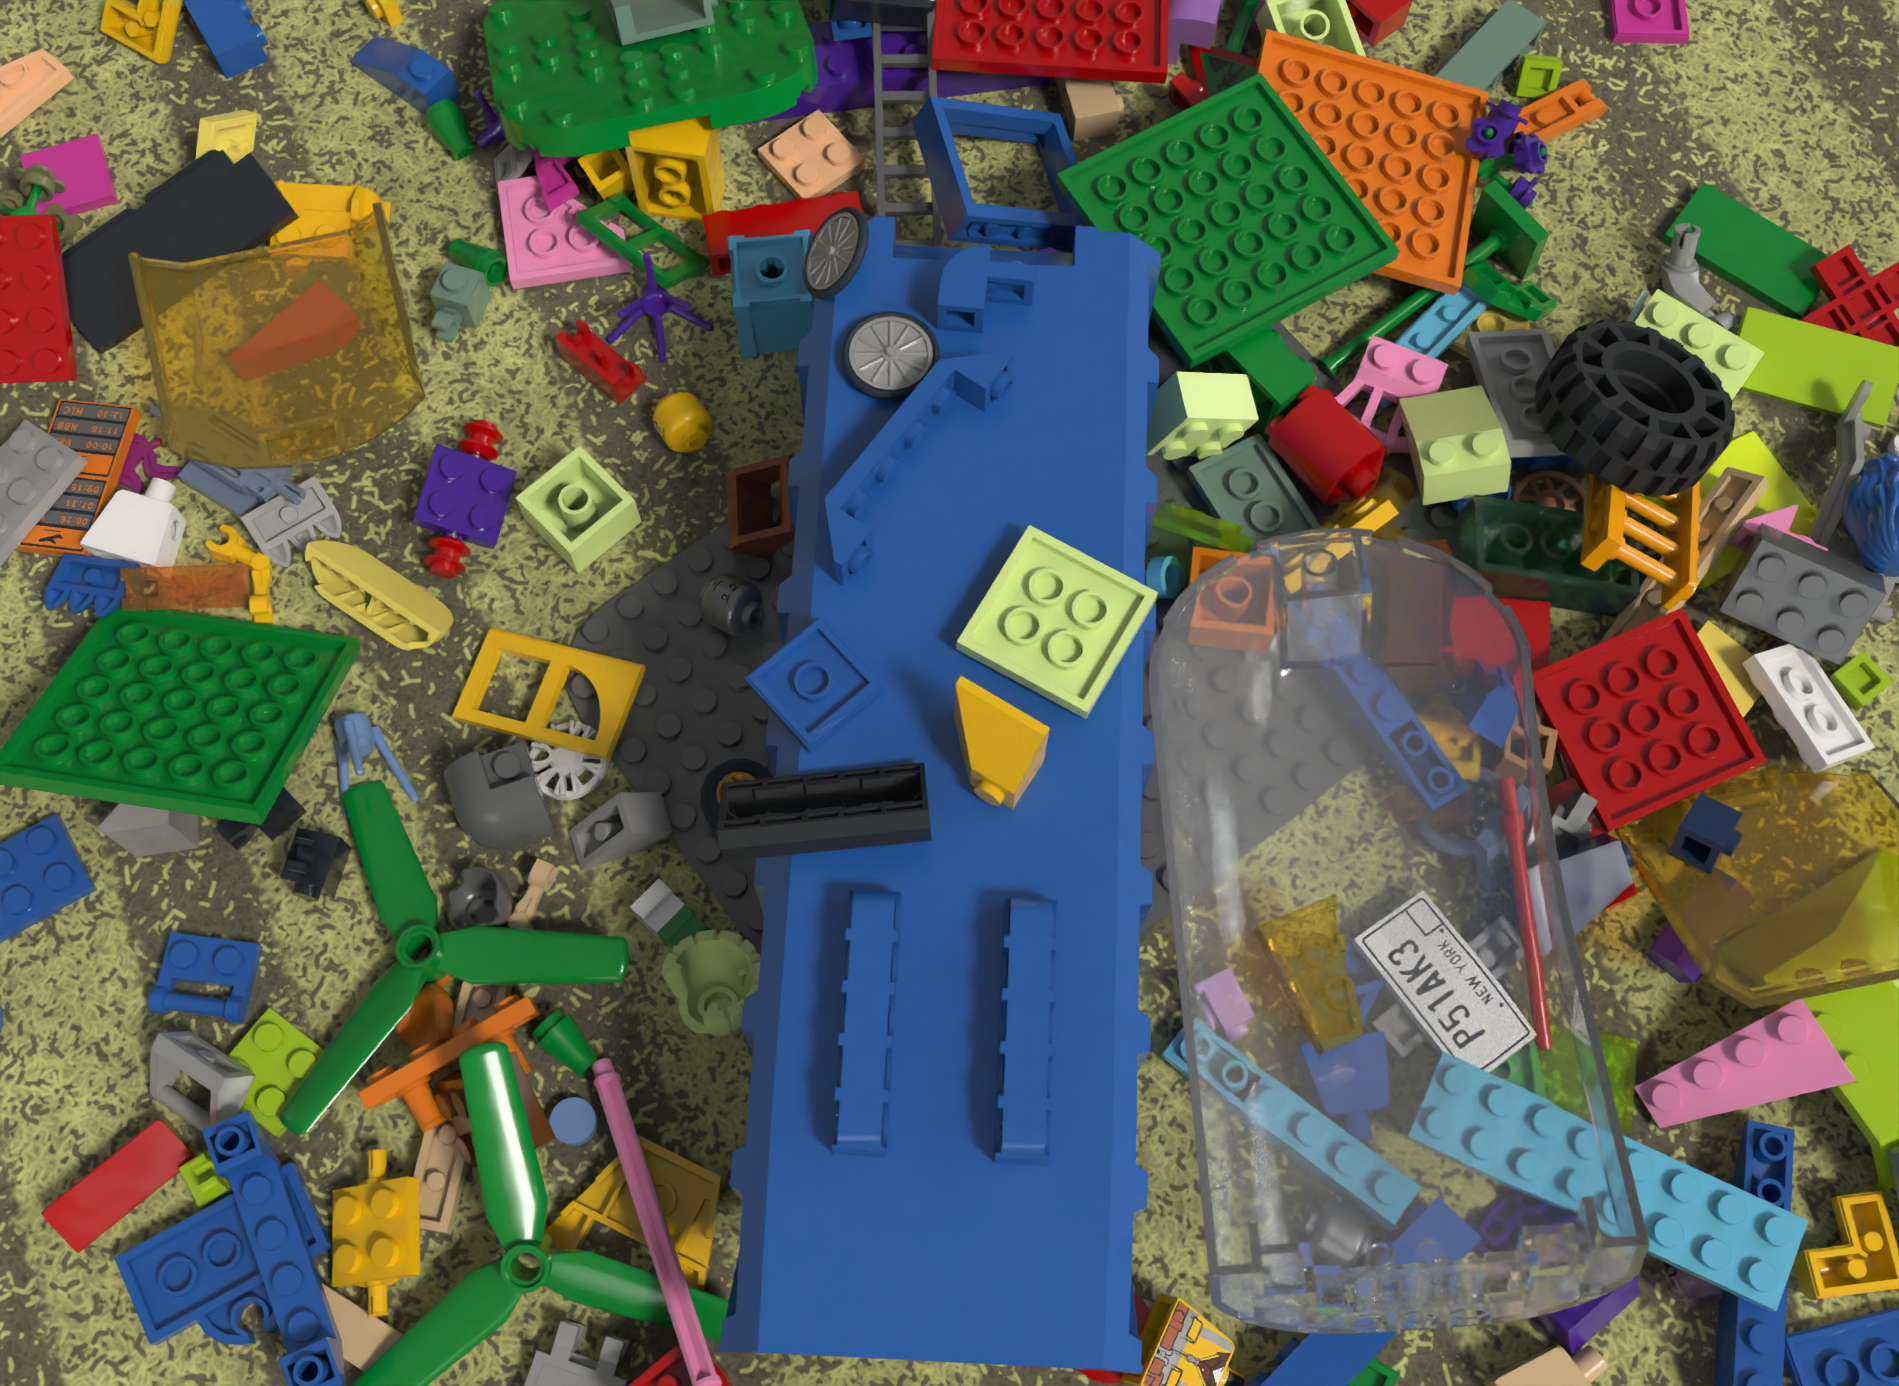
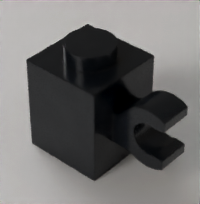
[217,787,307,850]
[280,827,351,901]

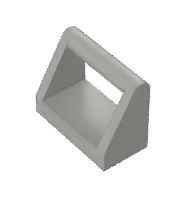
[150,1031,256,1132]

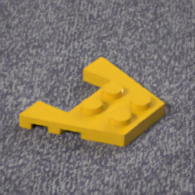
[545,1136,723,1291]

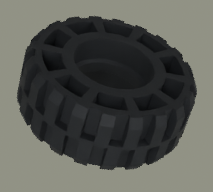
[1535,319,1735,497]

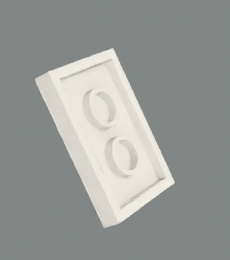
[1742,643,1875,773]

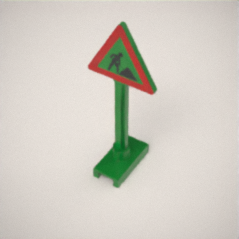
[1188,0,1260,99]

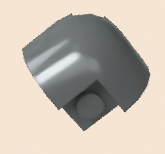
[444,741,557,852]

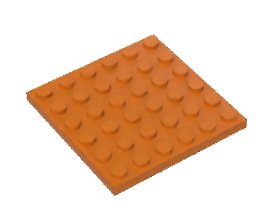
[1255,29,1489,296]

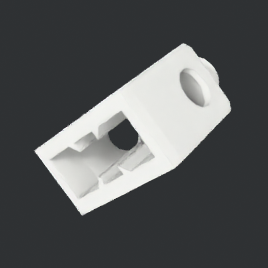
[80,477,186,582]

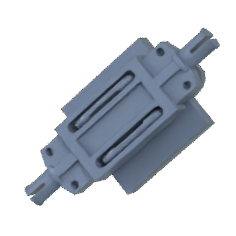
[150,400,306,518]

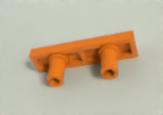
[358,994,540,1133]

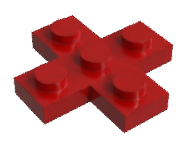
[1800,245,1899,347]

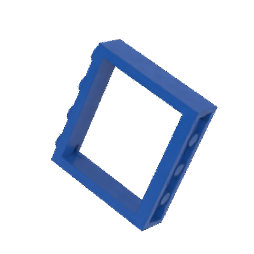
[912,96,1086,251]

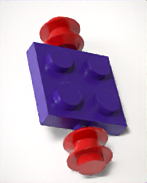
[412,420,517,579]

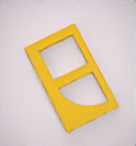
[452,627,646,761]

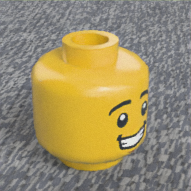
[653,392,713,453]

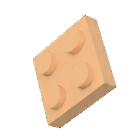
[758,109,866,199]

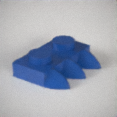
[44,553,145,618]

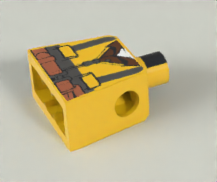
[1121,1294,1245,1386]

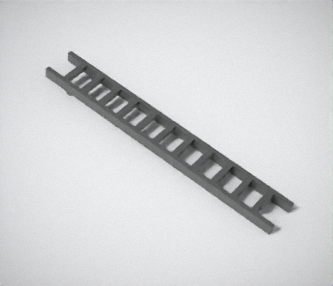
[872,9,942,247]

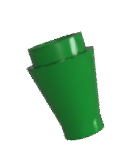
[426,99,475,160]
[448,238,507,287]
[532,1009,600,1078]

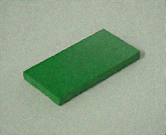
[1661,182,1829,320]

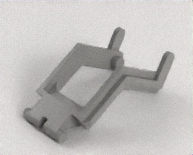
[1807,380,1899,624]

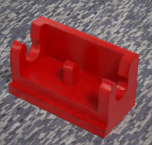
[555,319,647,405]

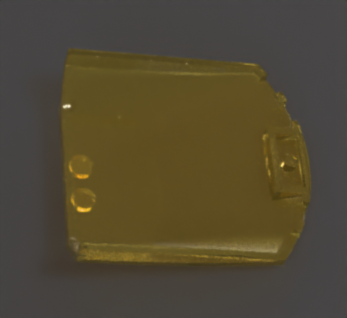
[128,202,426,469]
[1614,765,1899,1009]

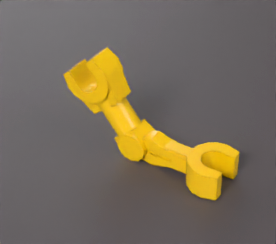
[205,524,273,625]

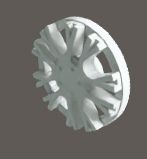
[530,720,609,800]

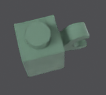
[429,262,492,343]

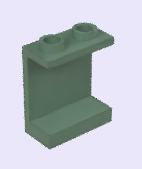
[605,0,718,45]

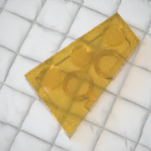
[1253,894,1364,1056]

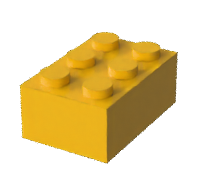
[625,115,726,223]

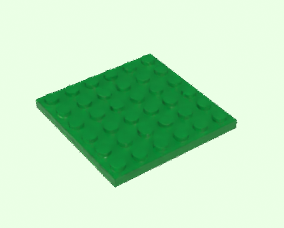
[1056,72,1400,369]
[0,604,361,825]

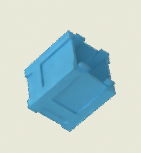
[728,229,813,358]

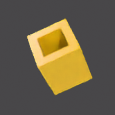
[578,149,635,201]

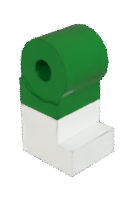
[630,879,710,950]

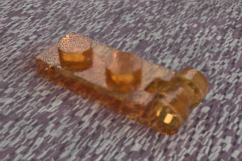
[120,565,249,611]

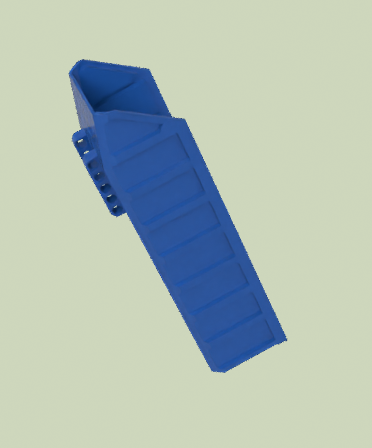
[718,216,1160,1374]

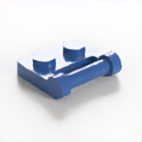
[148,932,263,1024]

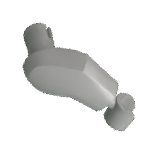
[1660,223,1738,330]

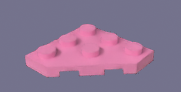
[497,176,631,290]

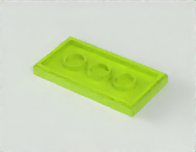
[1737,307,1899,429]

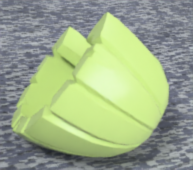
[661,930,761,1037]

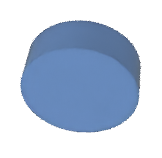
[549,1097,598,1146]

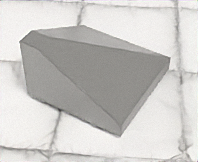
[494,144,534,193]

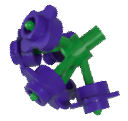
[1465,98,1548,209]

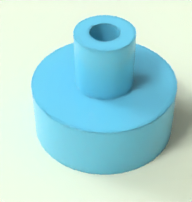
[1145,556,1183,599]

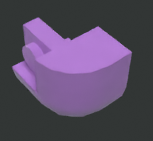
[1168,0,1223,65]

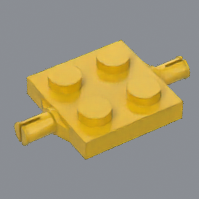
[332,1149,420,1317]

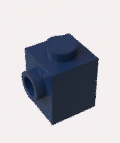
[1668,793,1743,875]

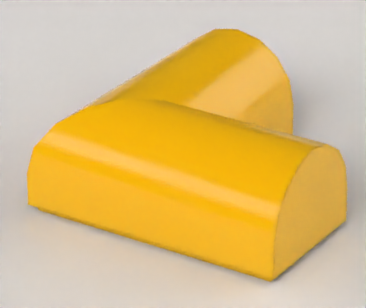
[100,0,183,64]
[1794,1191,1899,1300]

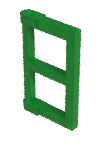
[576,192,710,290]

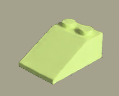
[1399,385,1511,505]

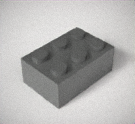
[1719,523,1886,665]

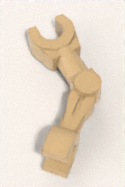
[508,858,560,986]

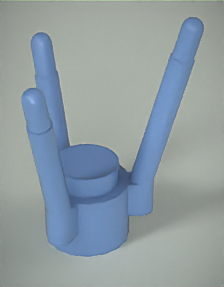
[334,713,419,816]

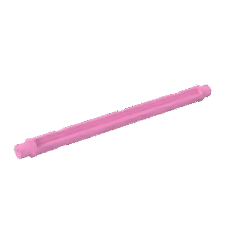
[592,1058,722,1386]

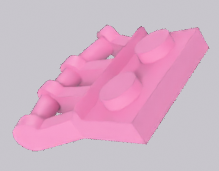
[1335,335,1448,456]

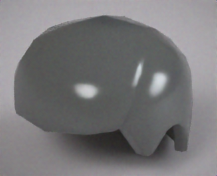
[447,865,514,930]

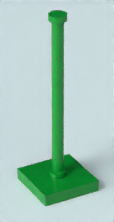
[1317,180,1549,379]

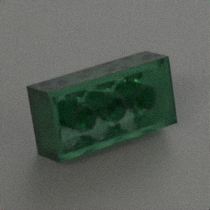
[1455,495,1640,617]

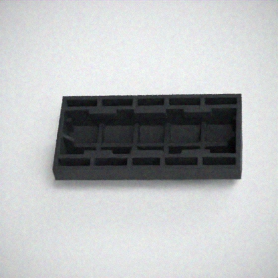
[717,762,932,861]

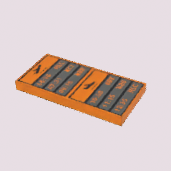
[14,399,141,557]

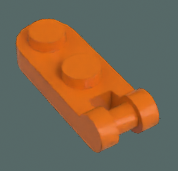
[1507,79,1608,143]

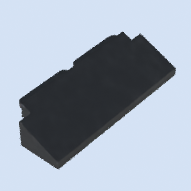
[62,149,299,354]

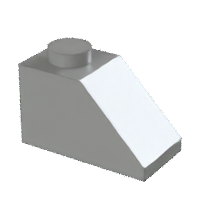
[569,792,673,870]

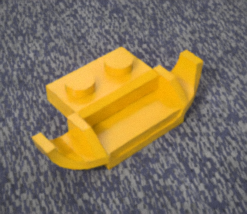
[269,180,392,262]

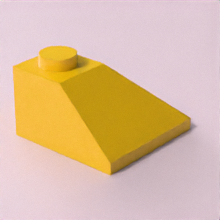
[954,676,1050,810]

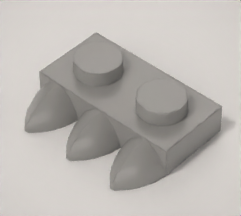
[240,475,342,567]

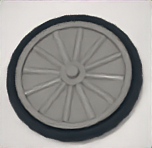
[803,207,869,299]
[841,311,940,400]

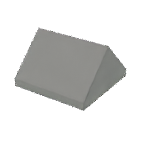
[97,803,199,857]

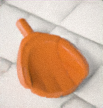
[394,975,454,1049]

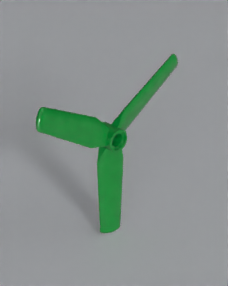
[278,781,629,1135]
[352,1042,729,1386]

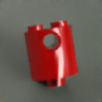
[1265,385,1387,506]

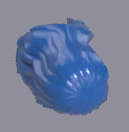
[1841,452,1899,577]

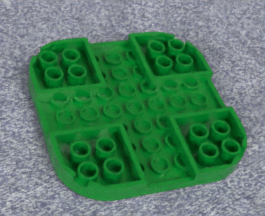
[484,0,819,157]

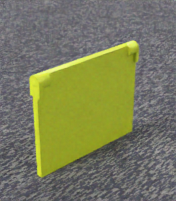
[1636,431,1818,589]

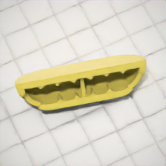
[305,540,453,650]

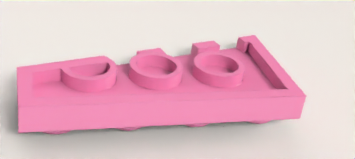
[1634,997,1856,1128]

